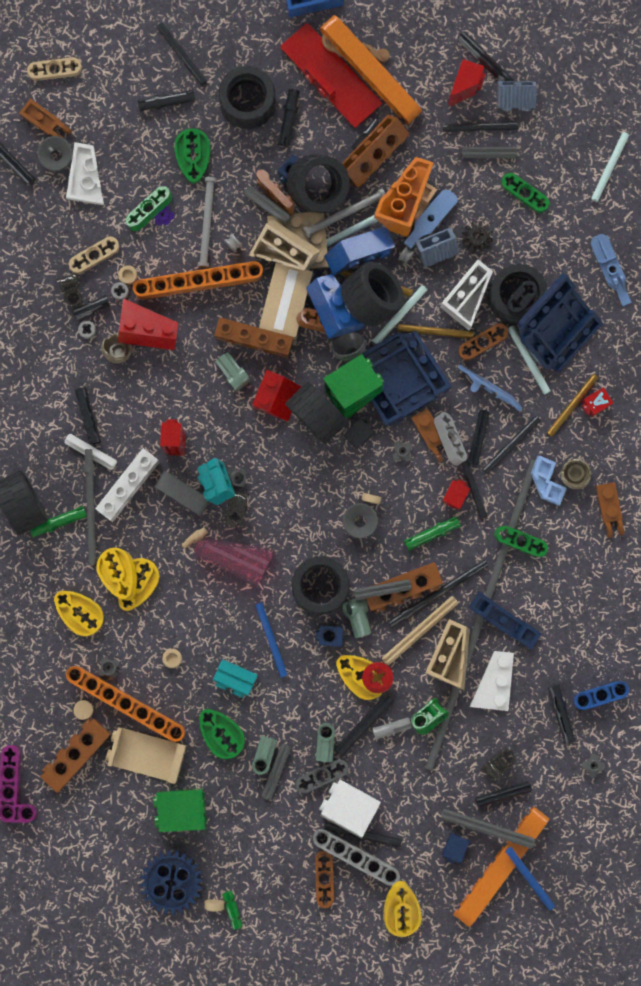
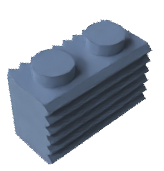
[497,81,537,111]
[415,228,459,268]

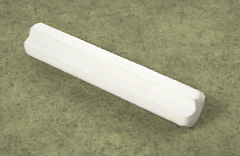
[64,434,117,470]

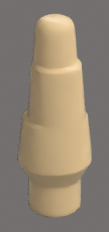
[182,527,208,548]

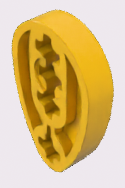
[97,548,137,601]
[118,558,160,611]
[54,591,104,636]
[336,655,385,700]
[383,881,422,937]

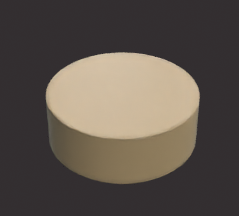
[118,266,138,285]
[362,493,382,504]
[162,649,182,668]
[73,700,94,720]
[204,900,224,912]

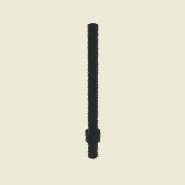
[388,560,488,628]

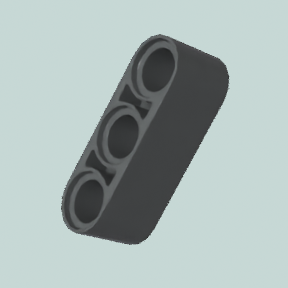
[154,471,210,517]

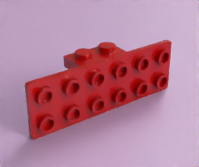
[280,23,382,128]

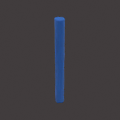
[255,602,287,678]
[505,847,555,910]

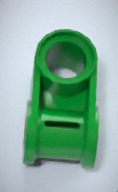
[411,698,449,735]

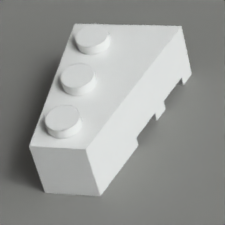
[440,260,493,331]

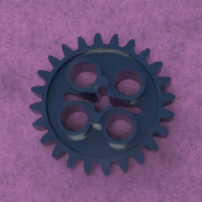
[139,850,203,915]

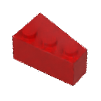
[117,298,178,350]

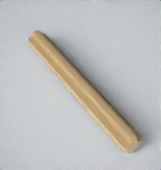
[382,596,458,665]

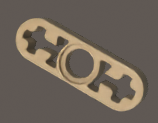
[27,57,82,81]
[69,237,120,274]

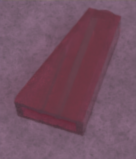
[194,538,275,586]

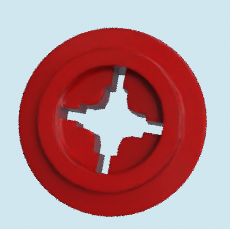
[362,662,393,693]

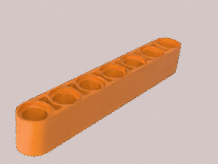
[320,15,422,125]
[133,261,263,300]
[66,666,186,742]
[453,806,549,927]

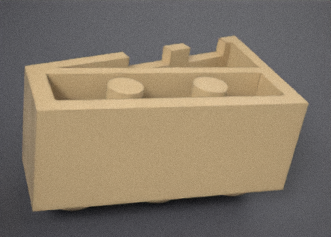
[249,220,321,271]
[426,619,470,690]

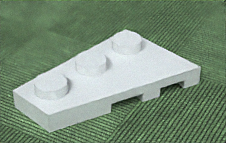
[66,142,104,205]
[469,651,514,711]

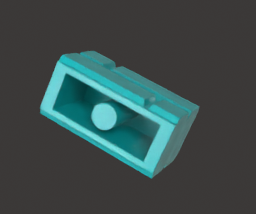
[197,458,235,505]
[213,659,258,698]

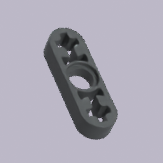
[296,759,348,793]

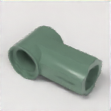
[215,352,251,392]
[342,599,372,638]
[316,722,335,762]
[252,735,277,775]

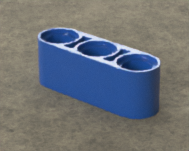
[573,681,629,710]

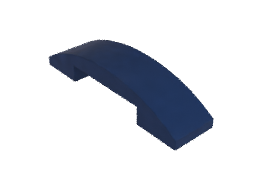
[468,591,542,649]

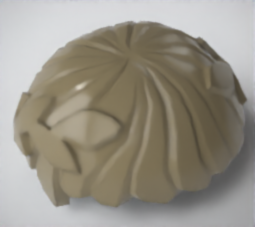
[101,334,133,364]
[561,458,591,489]

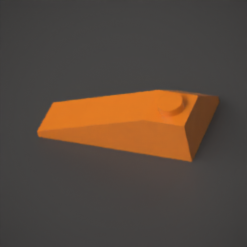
[374,157,434,237]

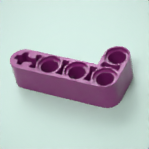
[0,745,38,823]

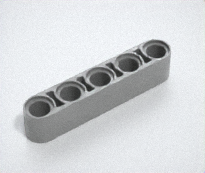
[313,829,400,886]

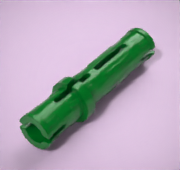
[30,506,87,538]
[404,516,461,551]

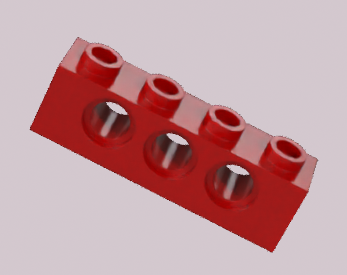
[160,419,186,456]

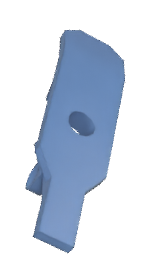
[404,190,458,249]
[590,234,632,306]
[458,365,522,412]

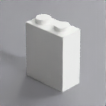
[319,780,381,838]

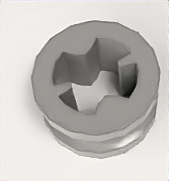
[224,234,242,253]
[398,246,415,265]
[111,282,129,300]
[78,321,96,339]

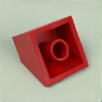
[448,59,486,106]
[252,370,302,422]

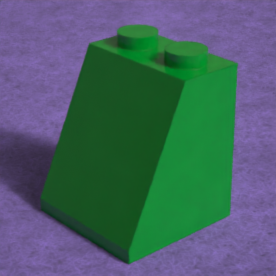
[323,354,384,420]
[153,787,207,832]

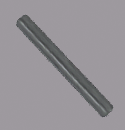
[441,809,535,849]

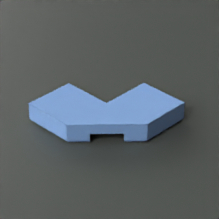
[531,456,566,506]

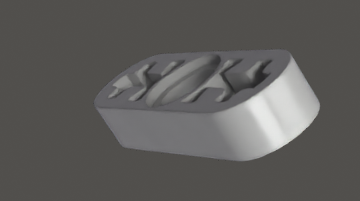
[434,412,467,466]

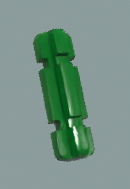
[222,891,243,930]

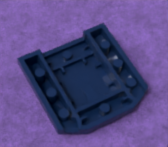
[518,273,604,372]
[362,331,452,427]

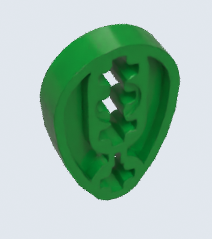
[174,128,210,184]
[199,709,245,759]

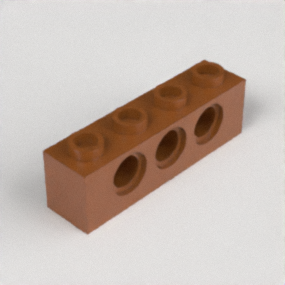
[342,115,409,188]
[214,317,293,359]
[365,562,443,613]
[40,718,112,793]

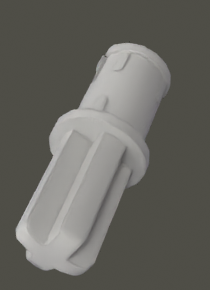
[372,718,412,740]

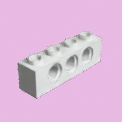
[95,448,160,522]

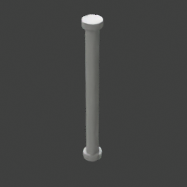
[198,177,216,268]
[302,189,385,238]

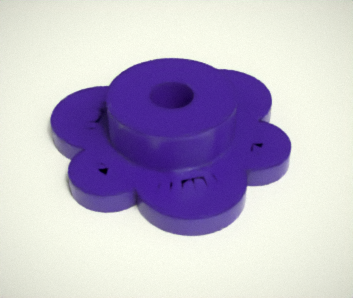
[154,206,174,226]

